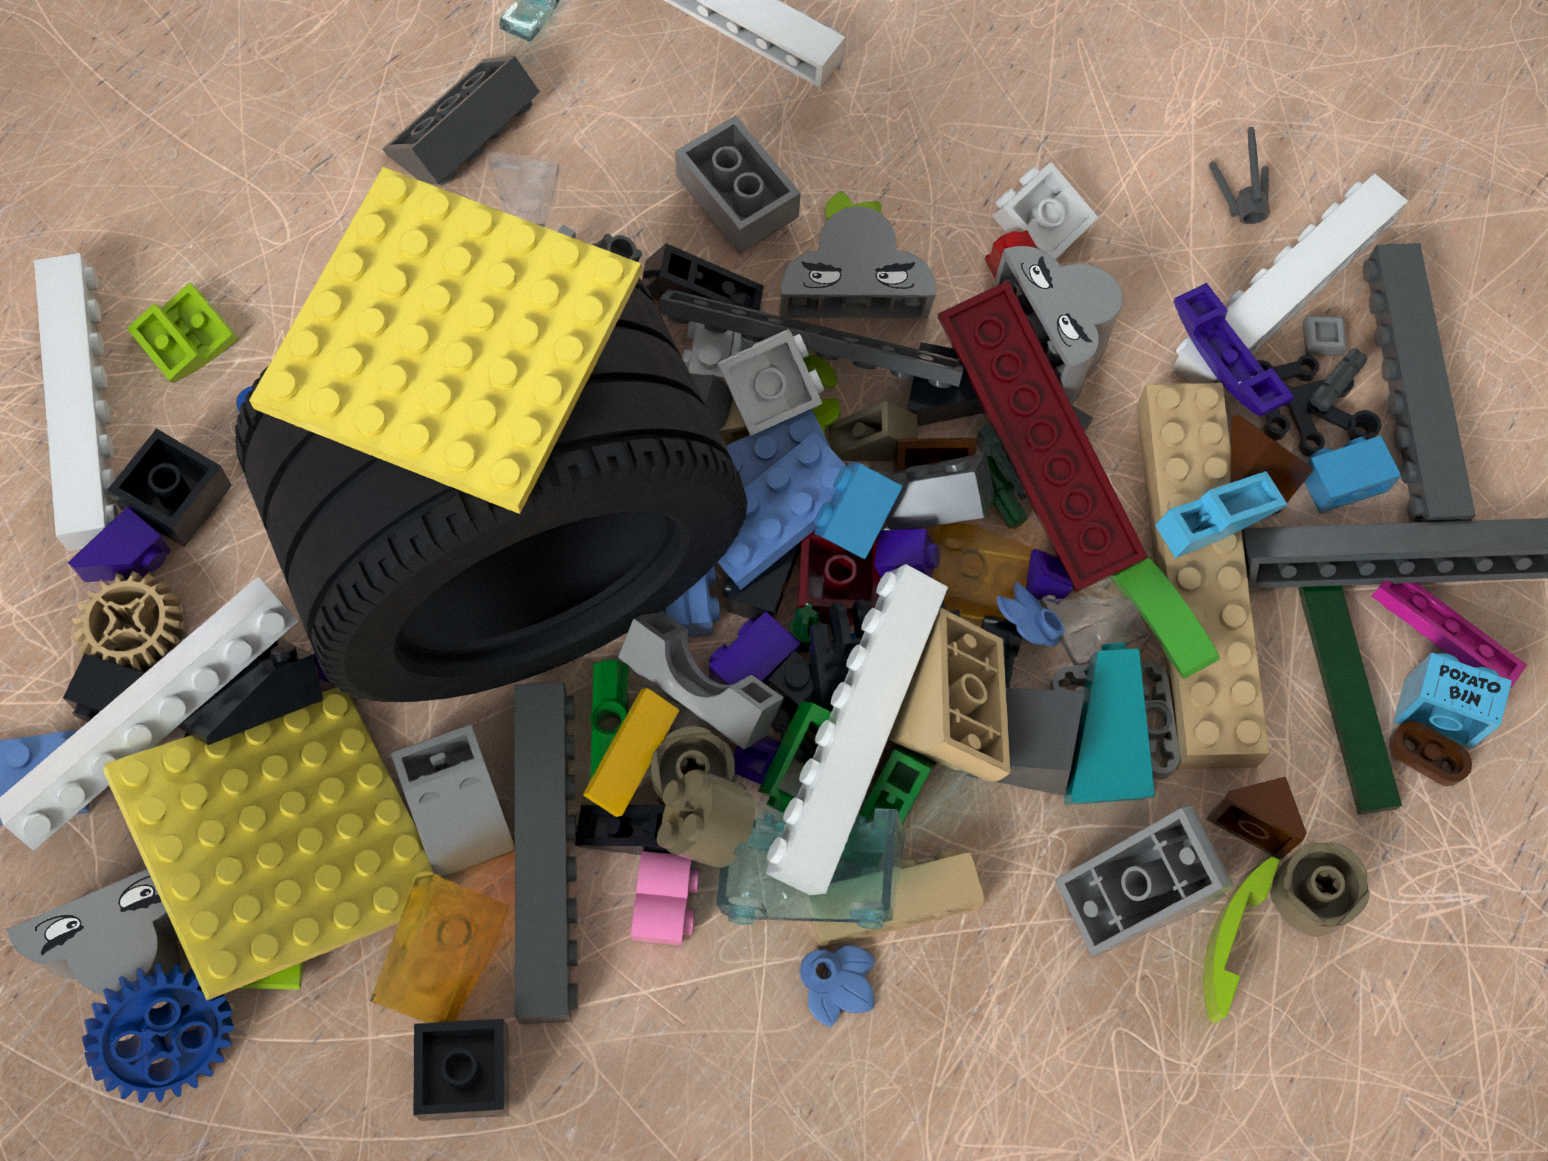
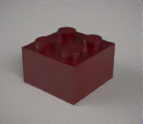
[797,531,881,625]

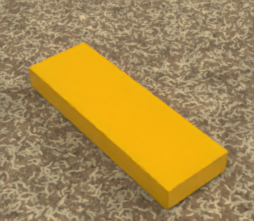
[583,688,679,817]

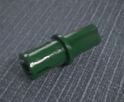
[987,455,1028,529]
[790,602,822,653]

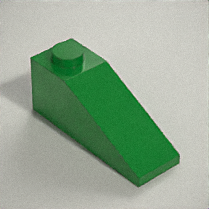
[840,745,937,872]

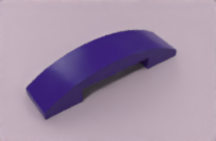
[1173,283,1294,417]

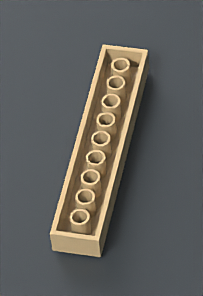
[1137,383,1270,769]

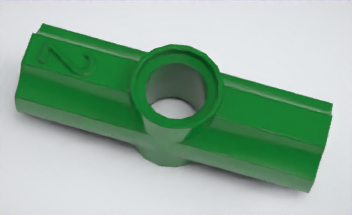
[590,660,629,780]

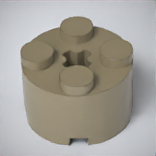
[651,726,735,805]
[657,770,755,868]
[1270,842,1370,937]

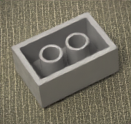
[675,115,801,254]

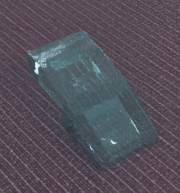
[499,0,560,42]

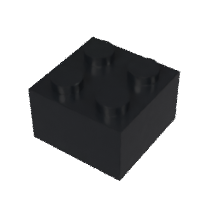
[107,428,232,547]
[413,1019,509,1121]

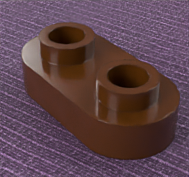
[1389,721,1472,786]

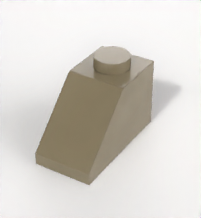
[829,400,918,461]

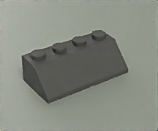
[383,56,540,185]

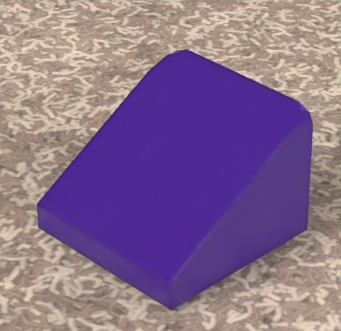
[1026,549,1074,606]
[733,735,781,784]

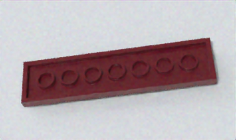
[938,281,1148,593]

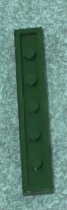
[1298,586,1402,815]

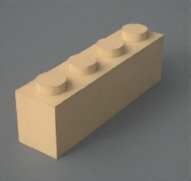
[806,849,985,950]

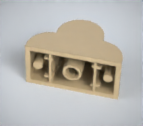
[888,607,1010,782]

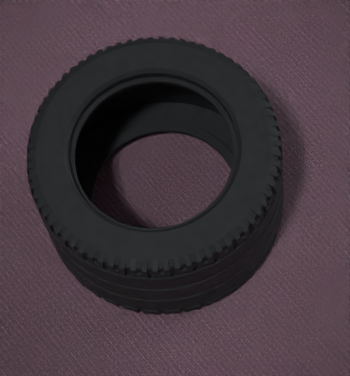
[235,278,748,702]

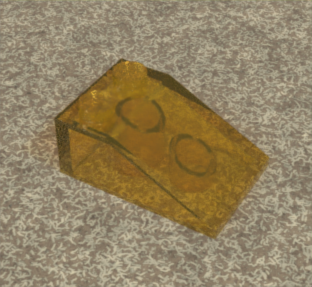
[932,522,1043,620]
[370,875,510,1023]

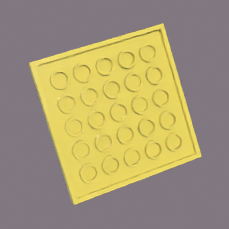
[249,167,642,514]
[103,688,451,1001]

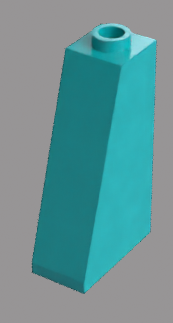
[1064,642,1155,805]

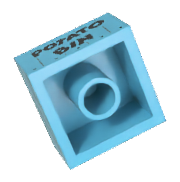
[1393,652,1512,749]

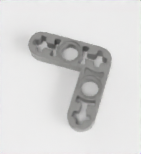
[1050,661,1180,779]

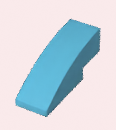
[1155,471,1287,558]

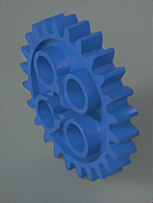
[82,963,235,1103]

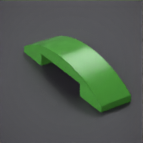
[1109,558,1220,679]

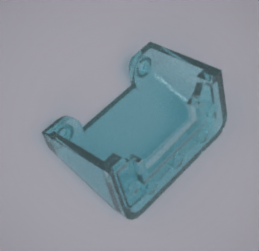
[716,809,905,929]

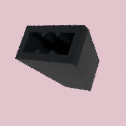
[907,342,985,426]

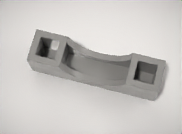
[618,611,784,750]

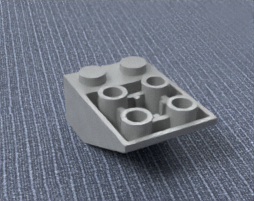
[391,724,515,879]

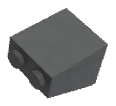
[967,688,1085,796]

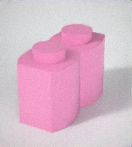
[631,851,700,946]

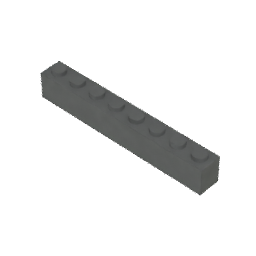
[1363,243,1476,522]
[1241,518,1548,589]
[514,682,579,1024]

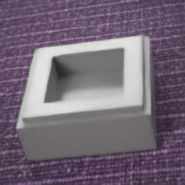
[1303,316,1347,356]

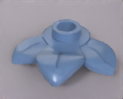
[997,582,1065,647]
[799,945,876,1027]

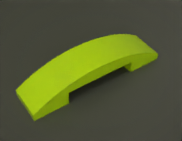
[1203,857,1279,1023]

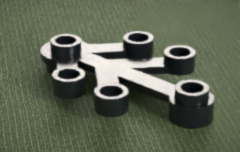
[1257,355,1382,457]

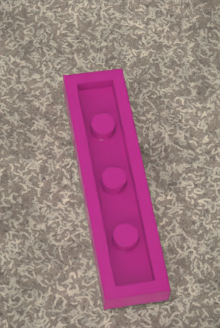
[1372,580,1527,689]

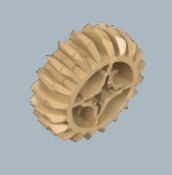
[72,571,187,673]

